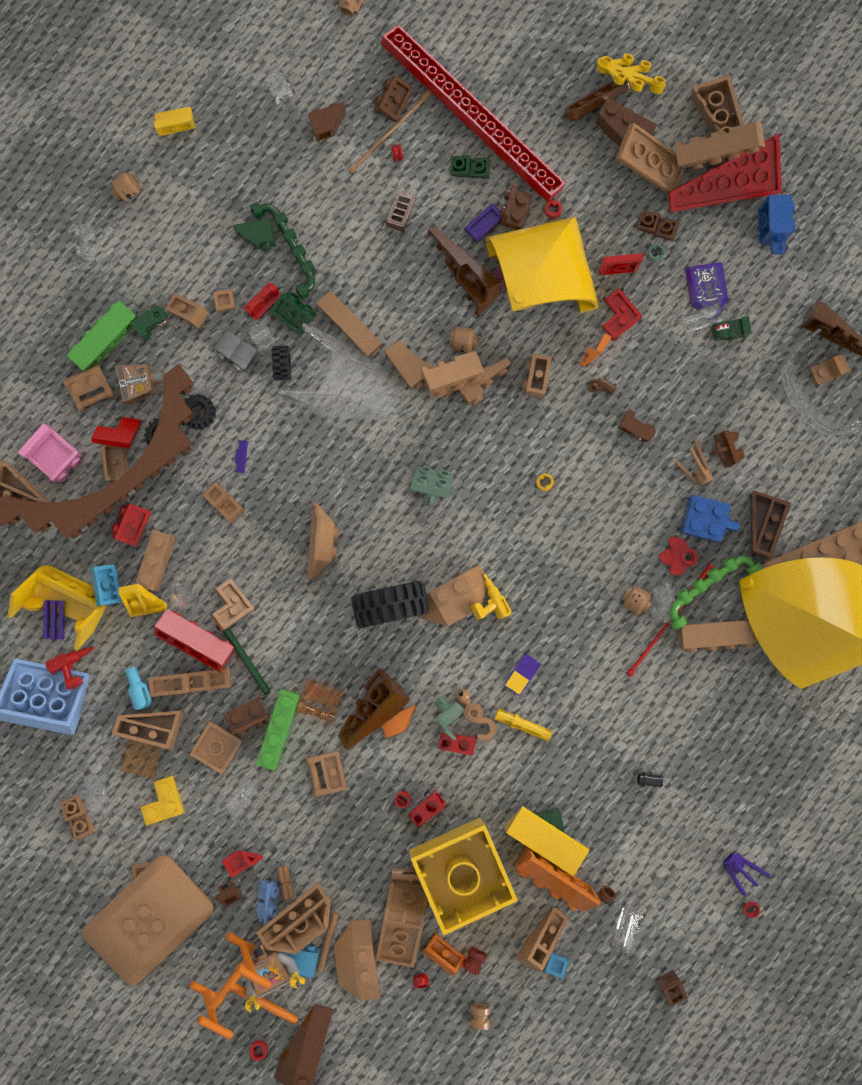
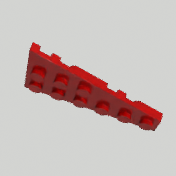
[668,134,782,212]

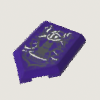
[685,262,729,321]

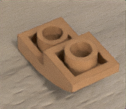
[60,795,96,840]

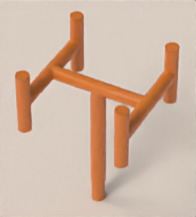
[189,932,298,1040]

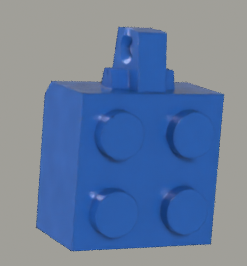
[758,195,796,255]
[679,495,740,543]

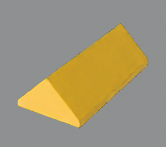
[504,806,589,877]

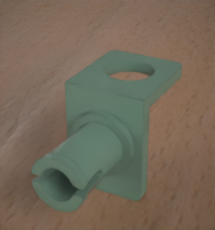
[435,696,465,740]

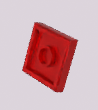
[599,253,643,276]

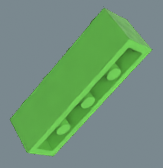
[67,300,138,371]
[256,688,302,771]

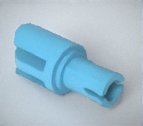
[125,667,153,710]

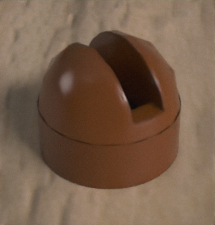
[598,886,616,904]

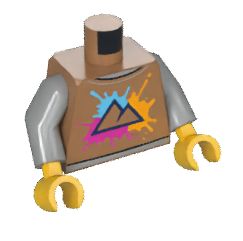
[245,944,305,1013]

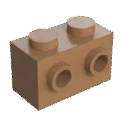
[522,353,552,399]

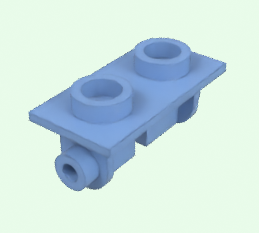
[256,880,279,924]

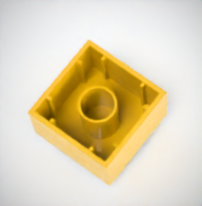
[409,818,518,936]

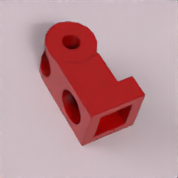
[438,733,476,756]
[407,790,446,827]

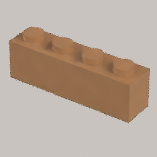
[678,620,759,652]

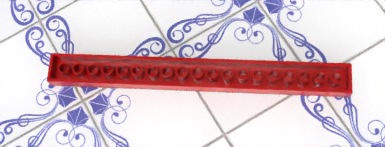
[381,25,566,203]

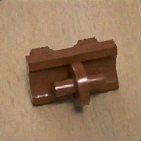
[711,430,745,468]

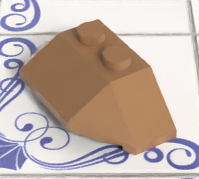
[307,502,339,580]
[420,565,487,626]
[256,882,330,954]
[334,918,381,1001]

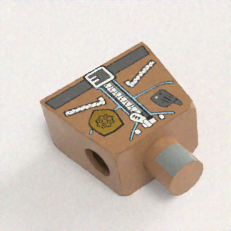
[116,365,163,405]

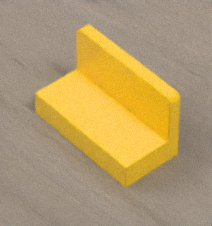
[153,107,195,136]

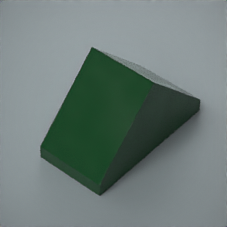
[534,808,565,833]

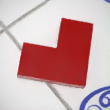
[602,288,643,341]
[91,417,141,449]

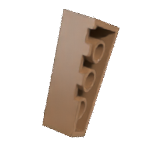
[690,75,744,160]
[674,121,765,171]

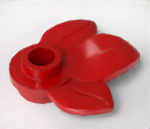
[659,537,698,575]

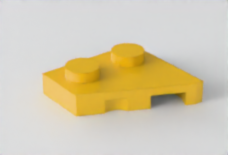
[118,584,167,617]

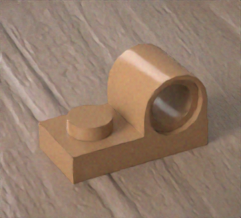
[165,293,209,329]

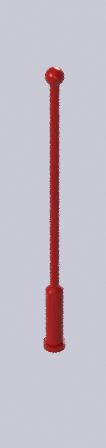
[626,563,715,677]

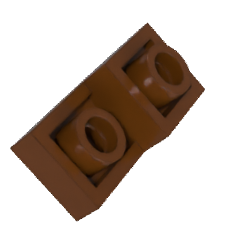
[636,210,680,241]

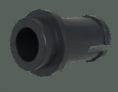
[637,772,663,788]

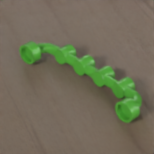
[670,556,763,630]

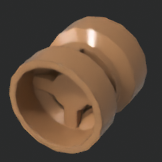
[470,1003,490,1030]

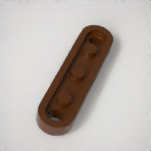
[565,80,631,121]

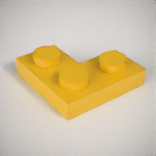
[140,776,185,826]

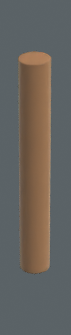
[316,911,339,972]

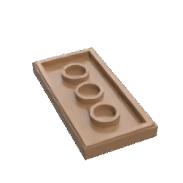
[615,122,685,195]

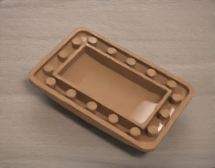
[82,855,214,985]

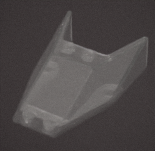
[277,323,406,420]

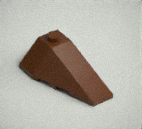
[800,301,862,356]

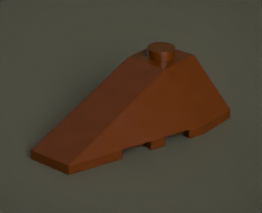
[338,668,410,750]
[275,1004,334,1085]

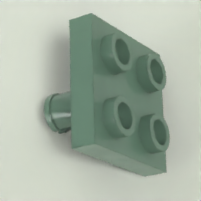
[411,466,454,505]

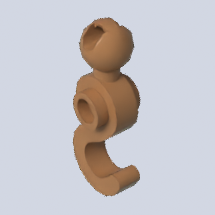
[455,689,496,741]

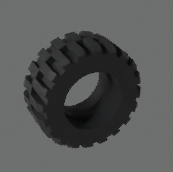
[351,581,429,629]

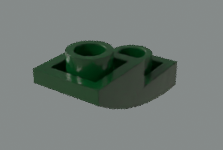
[450,155,491,179]

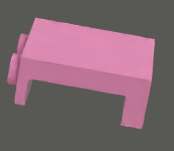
[18,423,83,484]

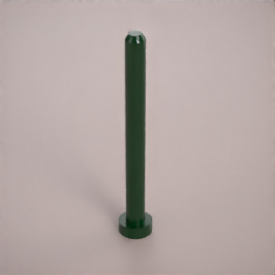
[216,626,271,695]

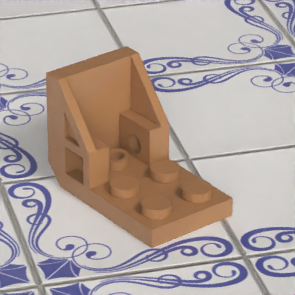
[376,880,428,968]

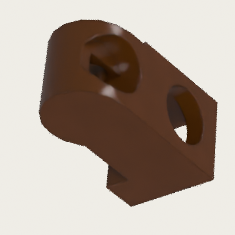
[617,409,655,442]

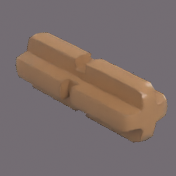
[277,865,294,900]

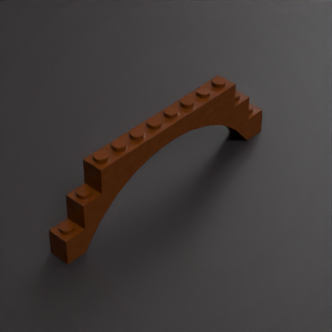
[0,364,194,539]

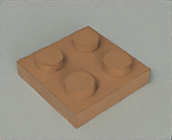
[190,721,244,775]

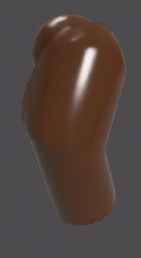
[588,378,617,394]

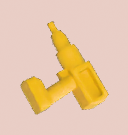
[471,574,512,620]

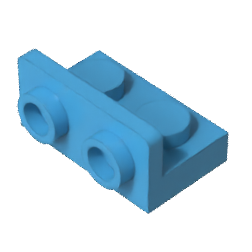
[90,564,122,606]

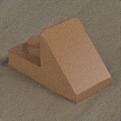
[809,354,851,386]

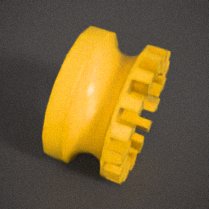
[536,473,554,491]

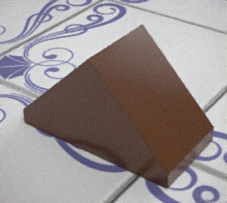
[656,970,688,1007]

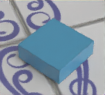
[544,952,569,979]

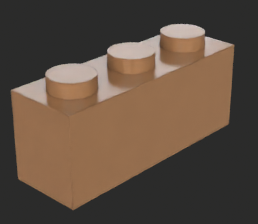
[135,530,176,591]

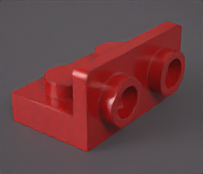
[111,502,151,547]

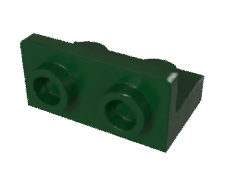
[270,292,317,335]

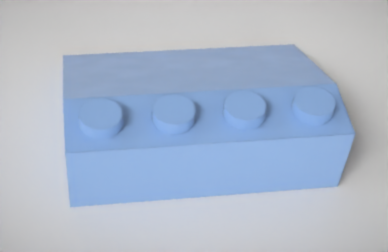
[0,658,90,736]

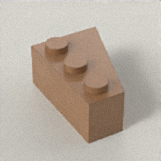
[421,351,484,398]
[111,711,184,750]

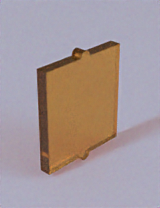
[121,740,162,779]

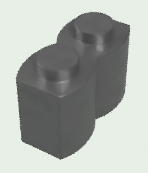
[214,329,260,372]

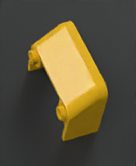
[7,565,107,651]

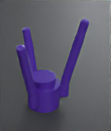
[723,852,771,896]

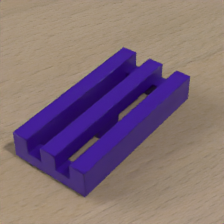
[43,600,65,640]

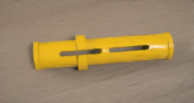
[494,708,552,742]

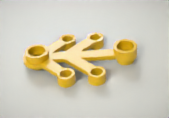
[596,54,666,94]

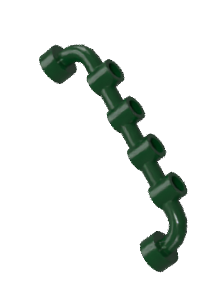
[250,202,315,300]

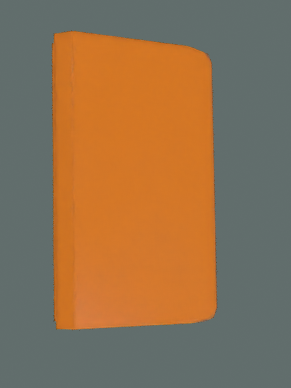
[421,933,466,976]

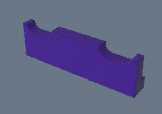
[234,440,248,473]

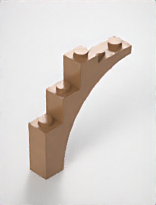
[384,340,511,406]

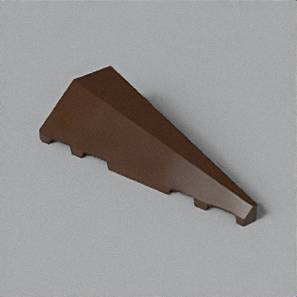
[428,226,501,316]

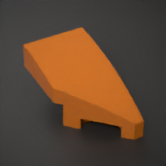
[580,333,611,367]
[382,705,416,738]

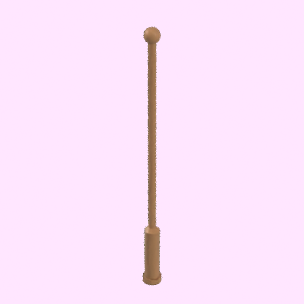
[348,79,446,174]

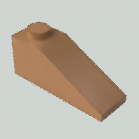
[516,907,569,971]

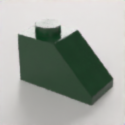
[233,219,276,251]

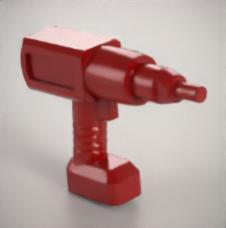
[46,646,94,690]

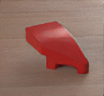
[222,850,263,878]

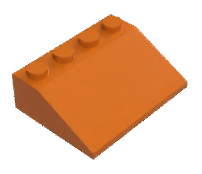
[514,846,601,912]

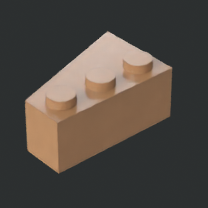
[0,460,52,502]

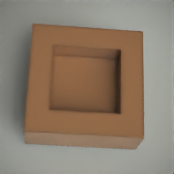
[213,289,236,313]

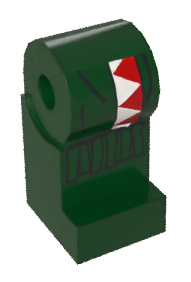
[130,306,168,342]
[712,316,752,341]

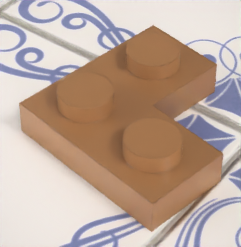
[211,579,254,632]

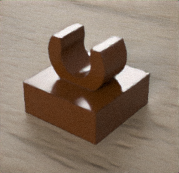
[216,880,243,907]

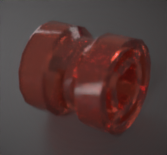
[462,946,488,975]

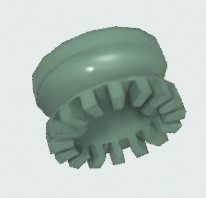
[647,243,665,262]

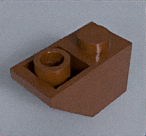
[308,102,346,142]

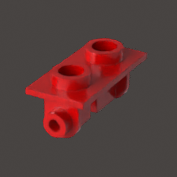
[243,282,281,321]

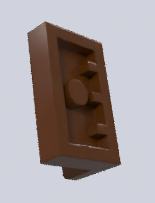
[373,75,414,122]
[499,183,532,230]
[223,697,270,737]

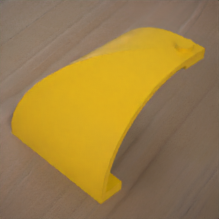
[485,216,599,313]
[739,558,862,689]

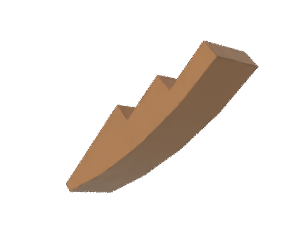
[316,291,382,358]
[148,668,232,697]

